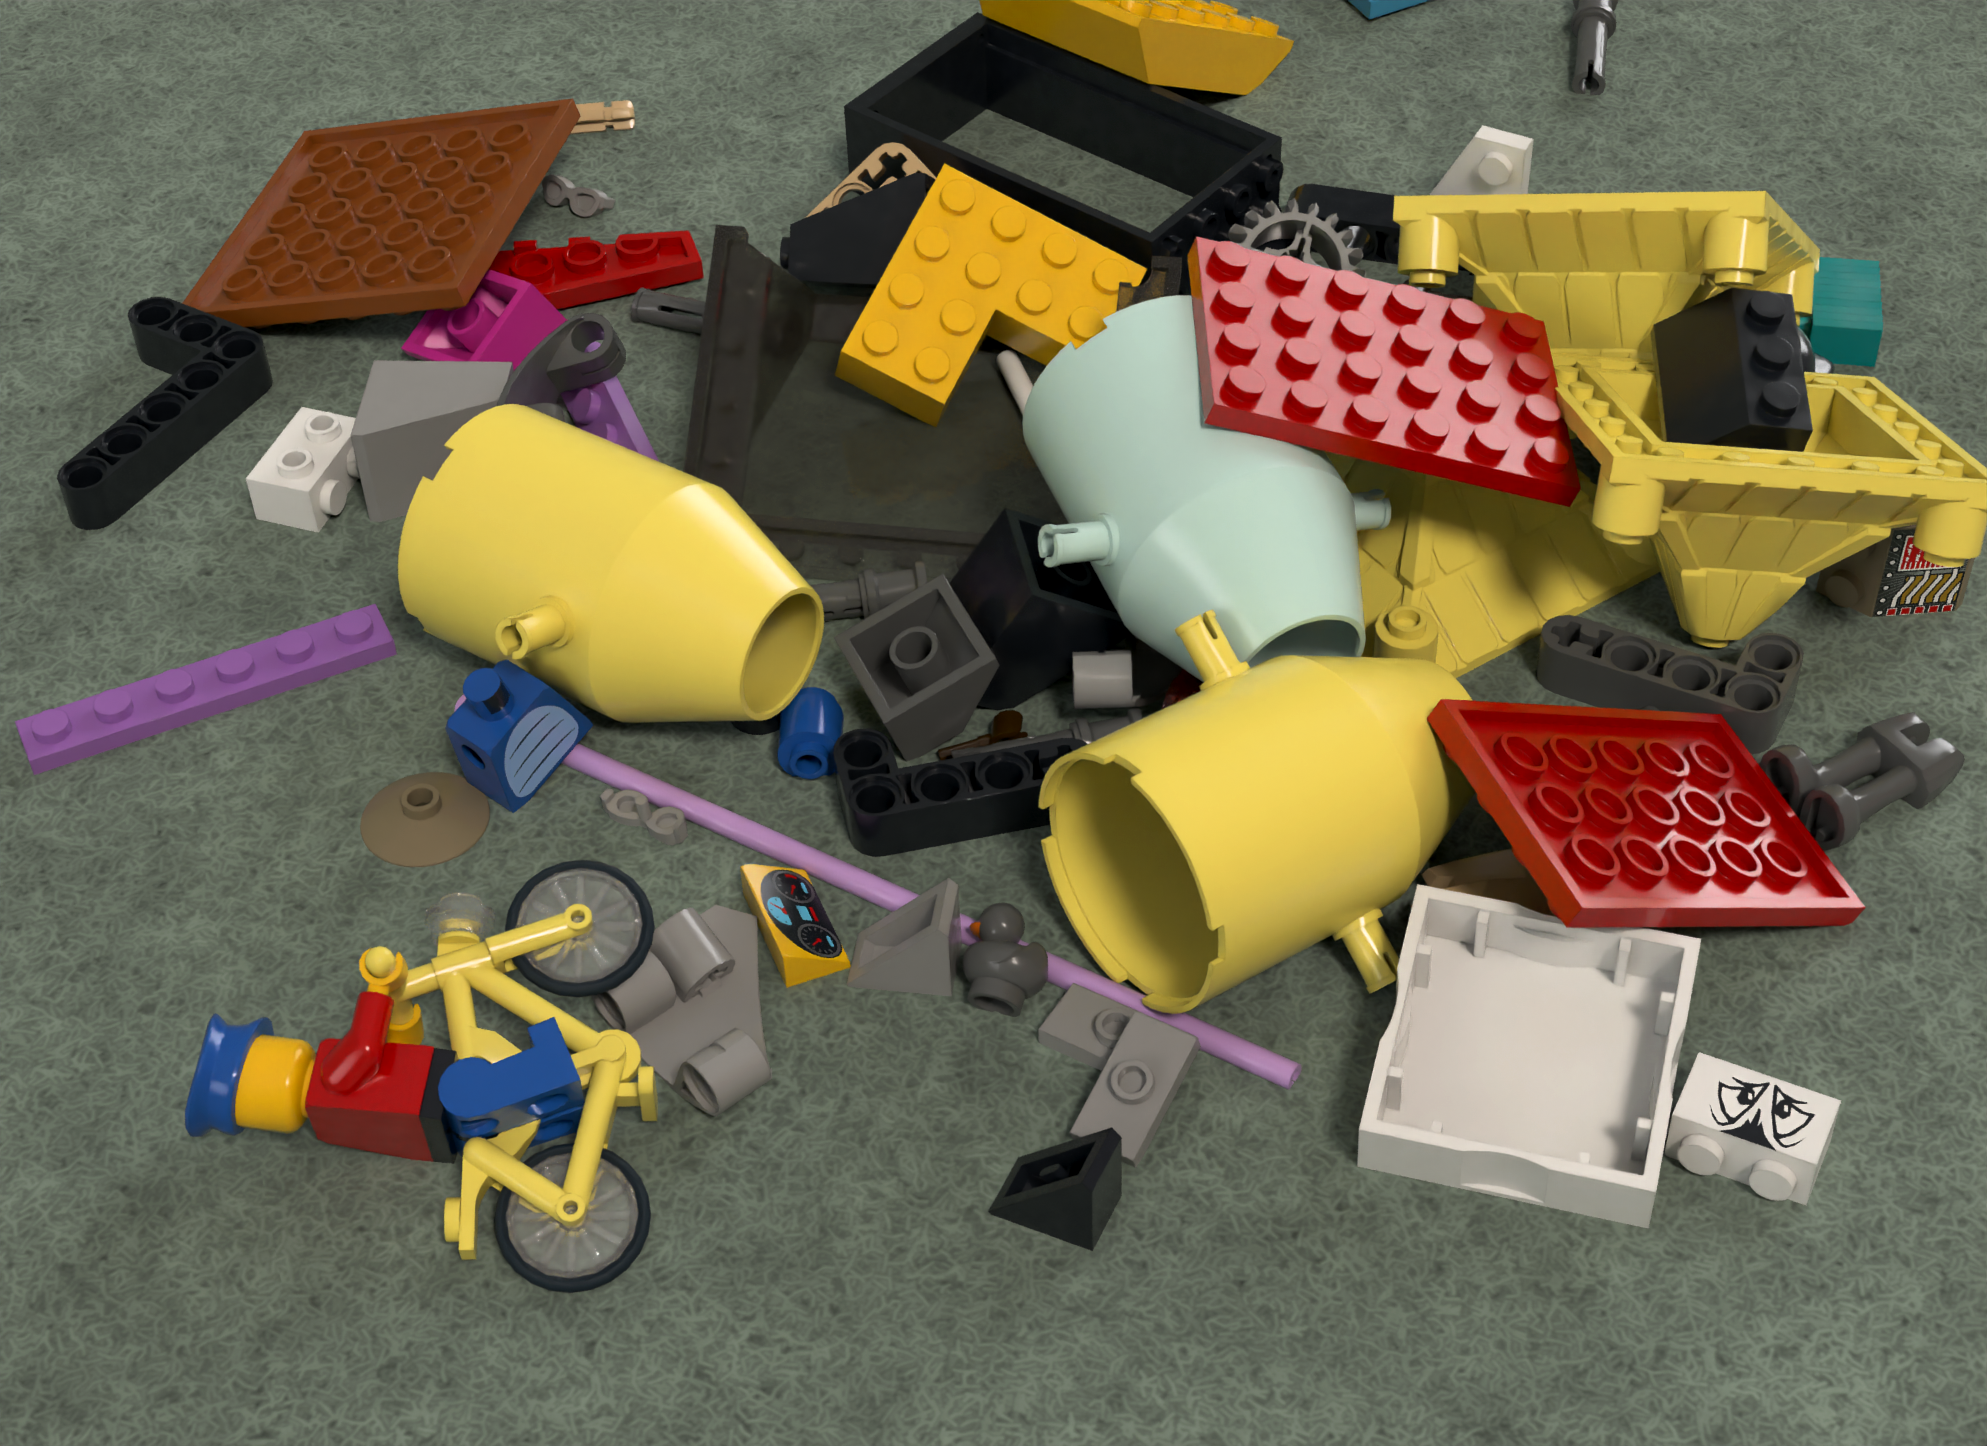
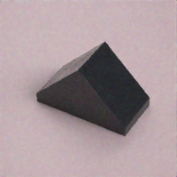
[988,1127,1122,1251]

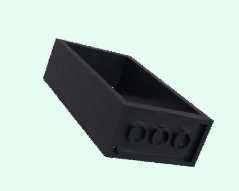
[844,12,1284,306]

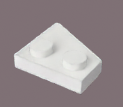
[1430,125,1534,195]

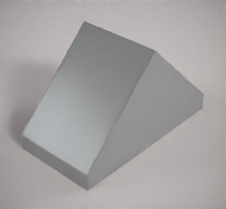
[847,878,962,996]

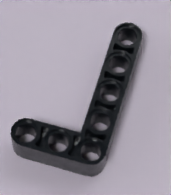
[57,297,273,530]

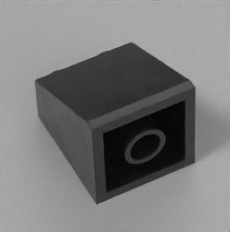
[780,173,936,288]
[949,508,1132,711]

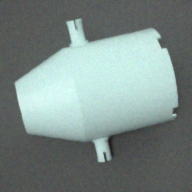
[1022,295,1391,683]

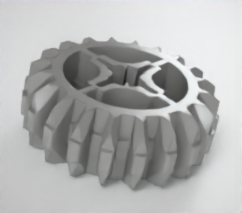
[1228,198,1366,278]

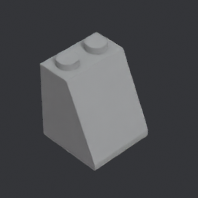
[350,360,514,522]

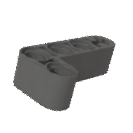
[1536,615,1804,754]

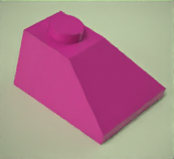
[401,269,567,371]

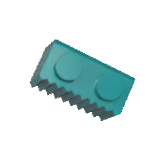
[1799,257,1883,367]

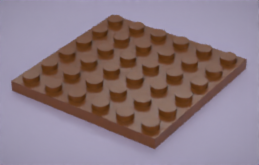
[183,98,581,329]

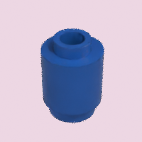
[777,687,844,779]

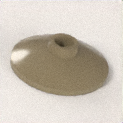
[360,772,490,867]

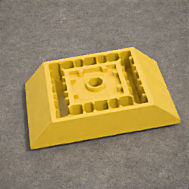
[979,0,1294,95]

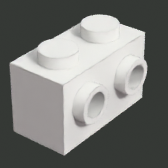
[246,407,360,533]

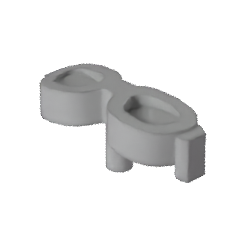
[542,174,615,217]
[600,788,688,845]

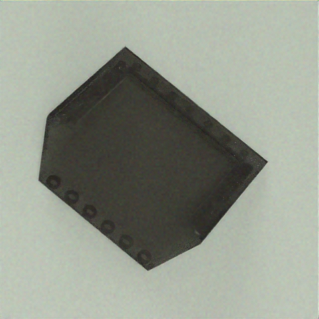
[683,225,1183,583]

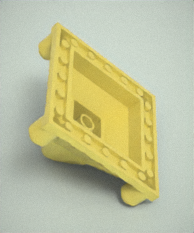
[1393,191,1820,448]
[1551,353,1987,648]
[1325,451,1661,678]

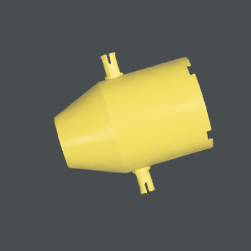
[398,404,824,723]
[1038,609,1476,1014]

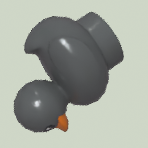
[963,902,1048,1017]

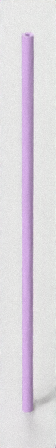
[454,695,1302,1090]

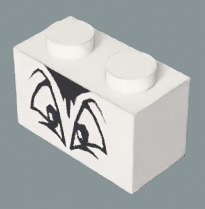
[1664,1052,1841,1205]

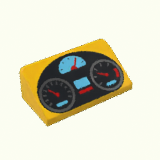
[740,864,851,988]

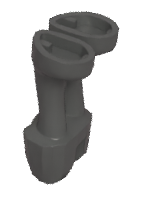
[1760,712,1965,850]

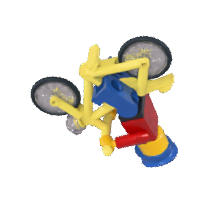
[185,860,658,1293]

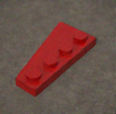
[489,230,704,309]

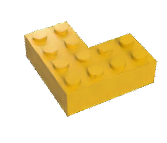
[835,163,1147,428]

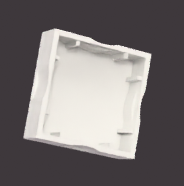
[1357,884,1701,1228]

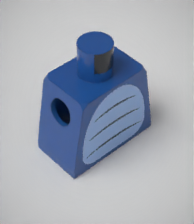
[445,660,593,813]

